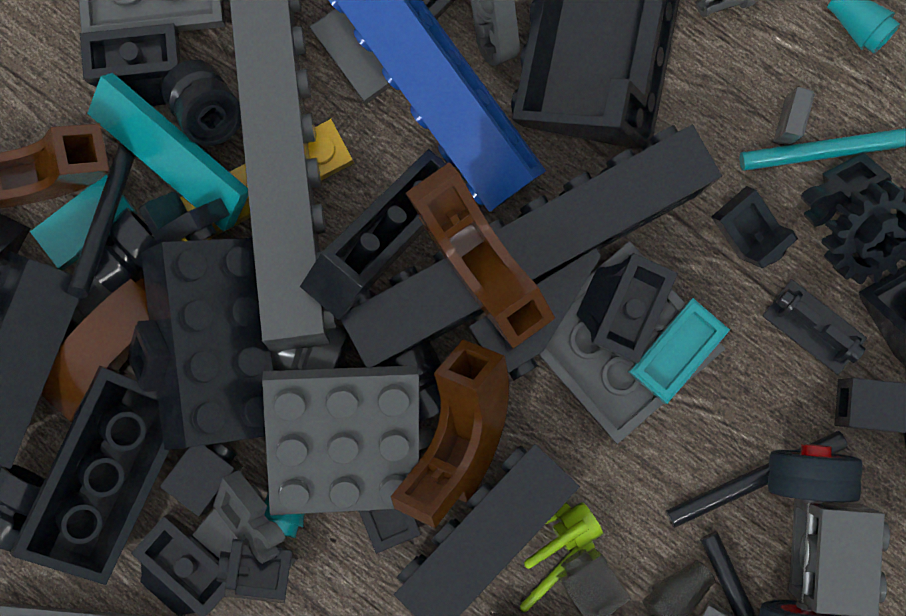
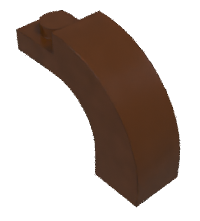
[0,123,109,209]
[406,162,556,349]
[41,277,149,422]
[390,339,509,528]

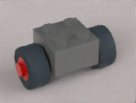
[760,444,890,616]

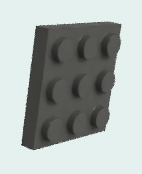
[538,241,725,444]
[262,366,419,515]

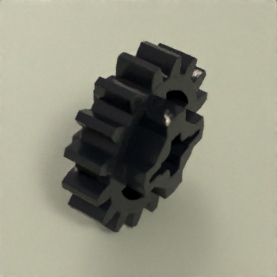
[821,181,906,284]

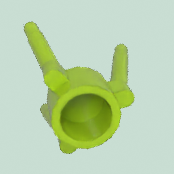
[520,502,603,612]

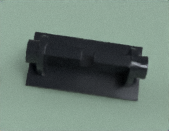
[762,279,867,375]

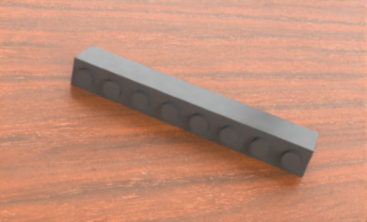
[230,0,337,352]

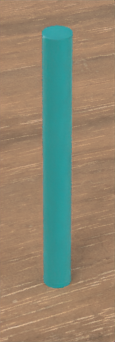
[739,128,906,171]

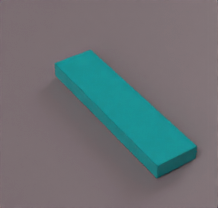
[87,73,249,231]

